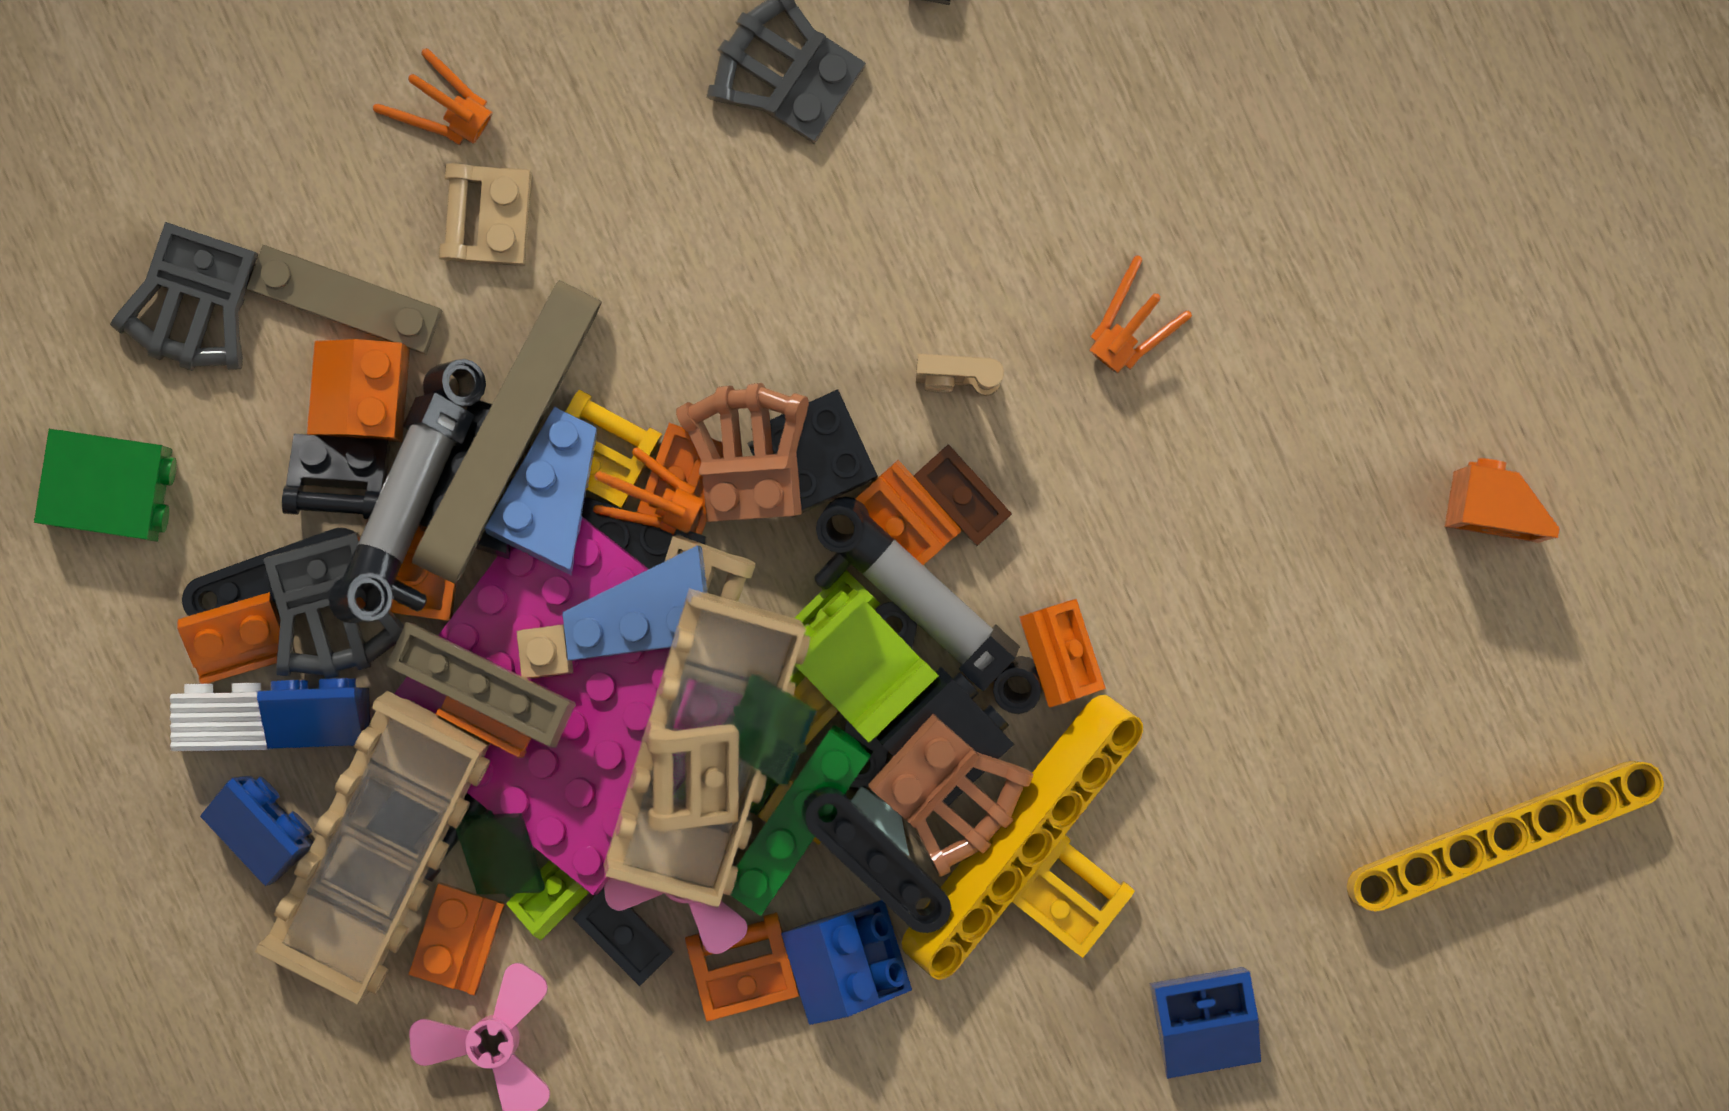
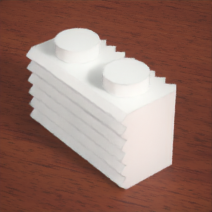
[170,683,270,751]

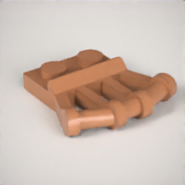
[676,383,809,522]
[868,714,1034,878]

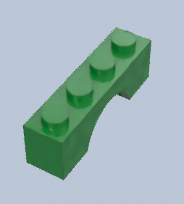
[730,725,873,916]

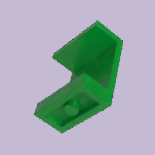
[34,428,177,542]

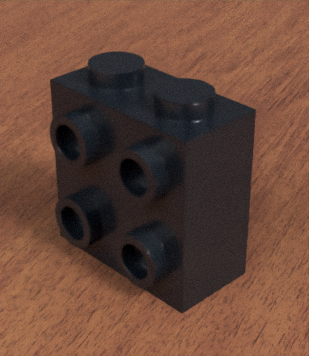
[747,389,878,518]
[876,667,1014,806]

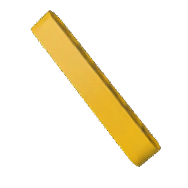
[901,695,1143,980]
[1347,761,1664,912]

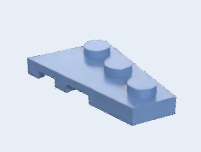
[485,407,597,576]
[562,545,707,661]

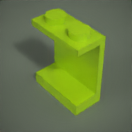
[795,589,939,743]

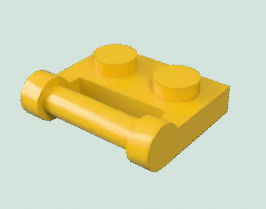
[565,389,663,509]
[1012,835,1135,958]

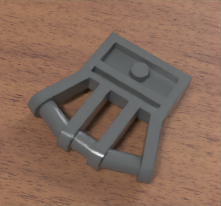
[707,0,866,144]
[110,222,258,371]
[263,532,404,679]

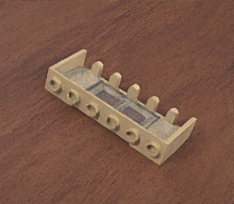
[604,588,810,907]
[255,691,491,1005]

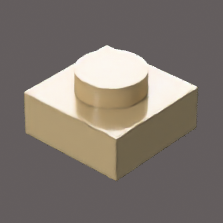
[517,624,573,679]

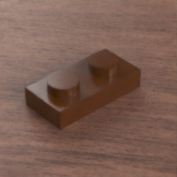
[914,444,1012,547]

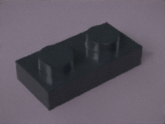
[572,887,674,986]

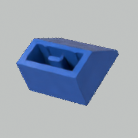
[257,678,370,749]
[200,775,313,886]
[781,900,912,1025]
[1149,967,1261,1079]

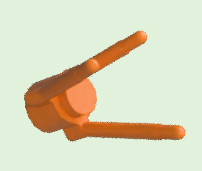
[373,48,493,145]
[1089,255,1192,374]
[593,447,703,535]

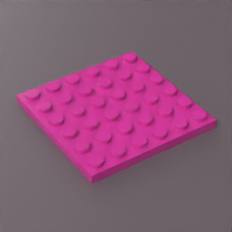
[394,517,748,895]

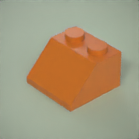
[307,339,410,442]
[1445,458,1560,543]

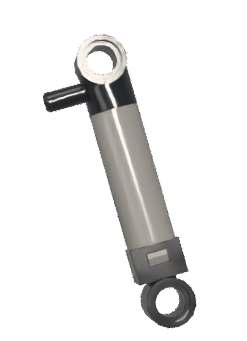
[329,359,486,624]
[815,496,1043,714]

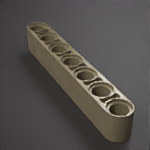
[411,280,602,584]

